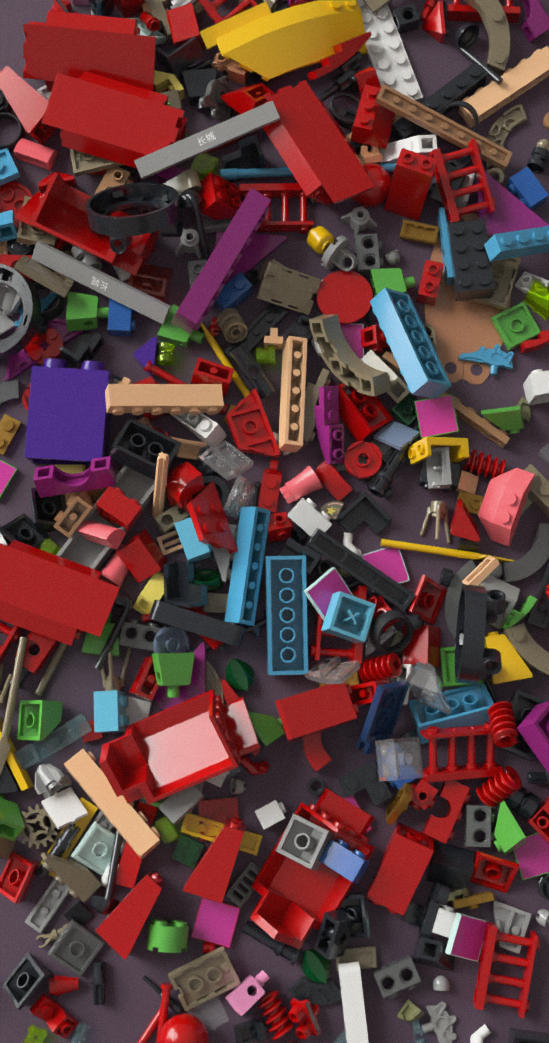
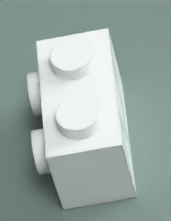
[287,497,332,536]

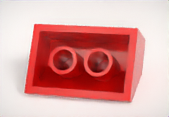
[351,84,396,149]
[338,383,394,441]

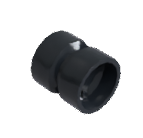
[504,787,541,820]

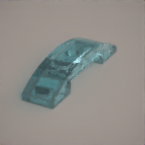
[14,713,92,770]

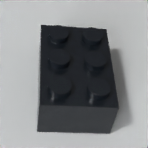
[110,417,181,480]
[494,690,547,761]

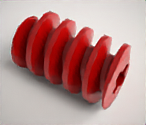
[463,449,506,479]
[358,653,402,683]
[488,701,518,748]
[476,766,522,807]
[257,990,294,1040]

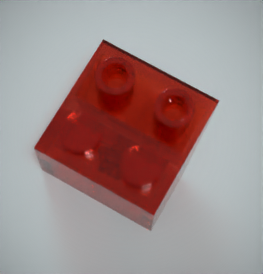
[128,263,173,303]

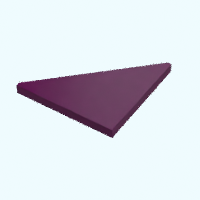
[477,172,549,237]
[212,232,287,299]
[5,313,85,382]
[153,642,206,710]

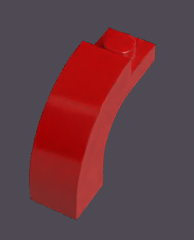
[303,732,332,772]

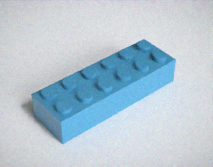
[370,288,452,399]
[265,555,308,675]

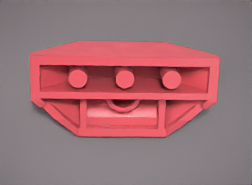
[478,468,535,547]

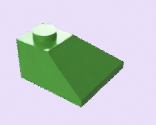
[481,405,524,434]
[17,700,62,741]
[248,711,285,747]
[493,801,526,856]

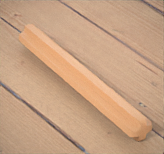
[152,452,169,517]

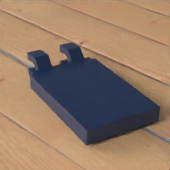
[356,680,410,755]

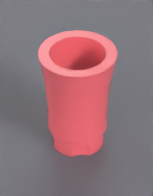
[279,466,323,504]
[101,544,129,588]

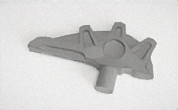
[421,1001,457,1043]

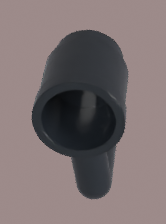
[287,313,313,345]

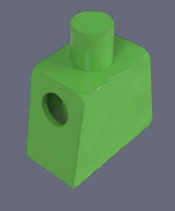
[370,268,415,297]
[66,292,109,331]
[157,304,205,348]
[82,612,121,657]
[152,653,194,697]
[0,793,25,841]

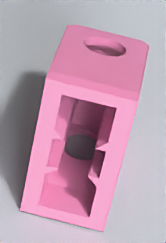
[225,970,271,1016]

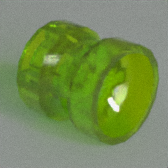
[156,342,176,366]
[256,346,276,366]

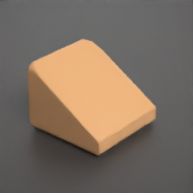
[456,471,479,494]

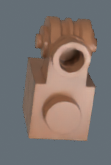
[212,52,250,86]

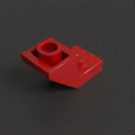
[29,993,79,1039]

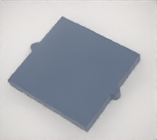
[374,420,420,451]

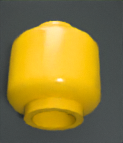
[307,226,334,254]

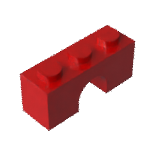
[422,780,471,844]

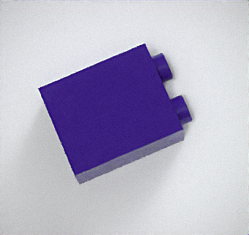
[24,358,114,467]

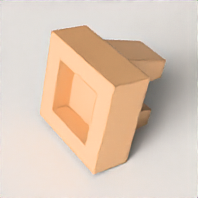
[358,145,382,163]
[264,328,283,350]

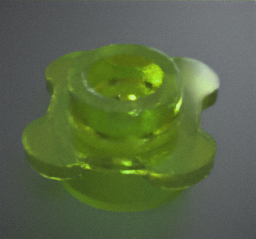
[24,1025,48,1043]

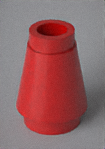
[49,975,78,996]

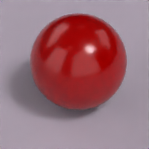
[351,163,391,208]
[159,1013,209,1043]

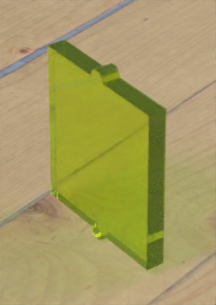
[523,278,549,320]

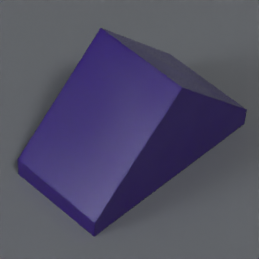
[133,337,159,379]

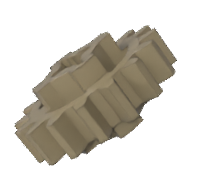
[18,804,59,849]

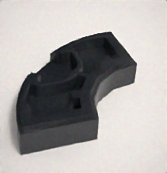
[288,975,342,1005]

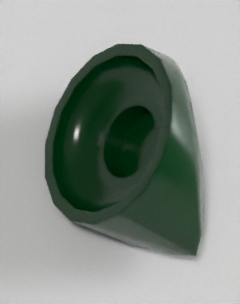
[194,569,224,591]
[225,659,254,691]
[301,949,331,984]

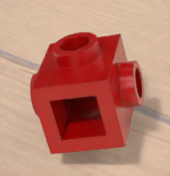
[361,325,390,353]
[267,512,294,543]
[409,778,439,811]

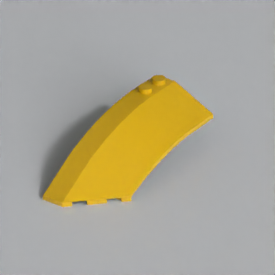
[216,0,367,82]

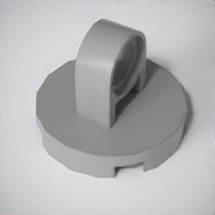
[321,235,358,271]

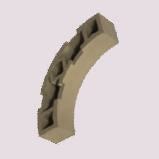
[464,0,510,75]
[309,314,390,396]
[501,623,549,678]

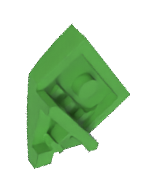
[502,595,537,630]

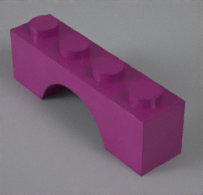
[520,0,549,43]
[33,456,117,498]

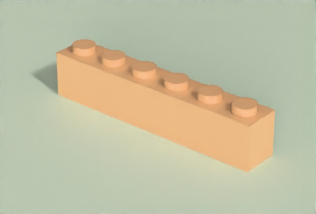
[458,46,549,128]
[278,336,307,453]
[105,384,224,415]
[64,749,160,859]

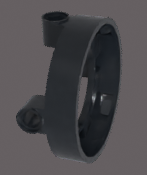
[86,182,183,254]
[0,264,49,359]
[454,584,506,684]

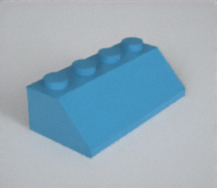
[408,682,494,744]

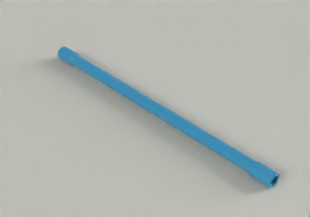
[220,163,396,180]

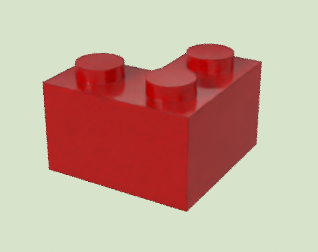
[96,485,142,531]

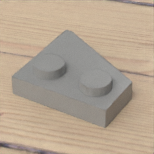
[492,900,531,954]

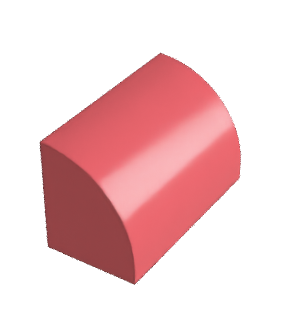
[14,138,59,171]
[76,520,126,550]

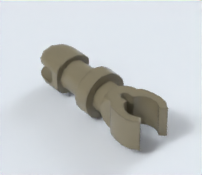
[36,923,69,948]

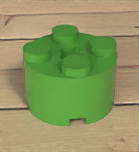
[146,918,189,953]

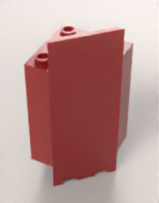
[23,11,156,92]
[42,71,188,168]
[263,80,375,206]
[15,172,161,276]
[0,540,120,646]
[99,689,261,805]
[250,788,375,949]

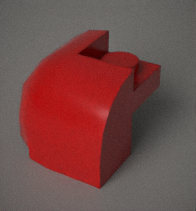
[166,462,204,513]

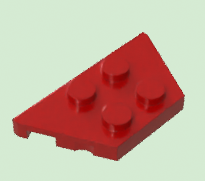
[226,389,281,458]
[187,482,238,554]

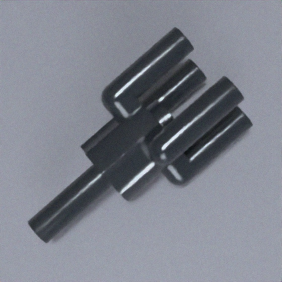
[319,51,373,102]

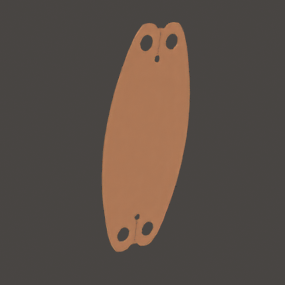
[425,212,511,384]

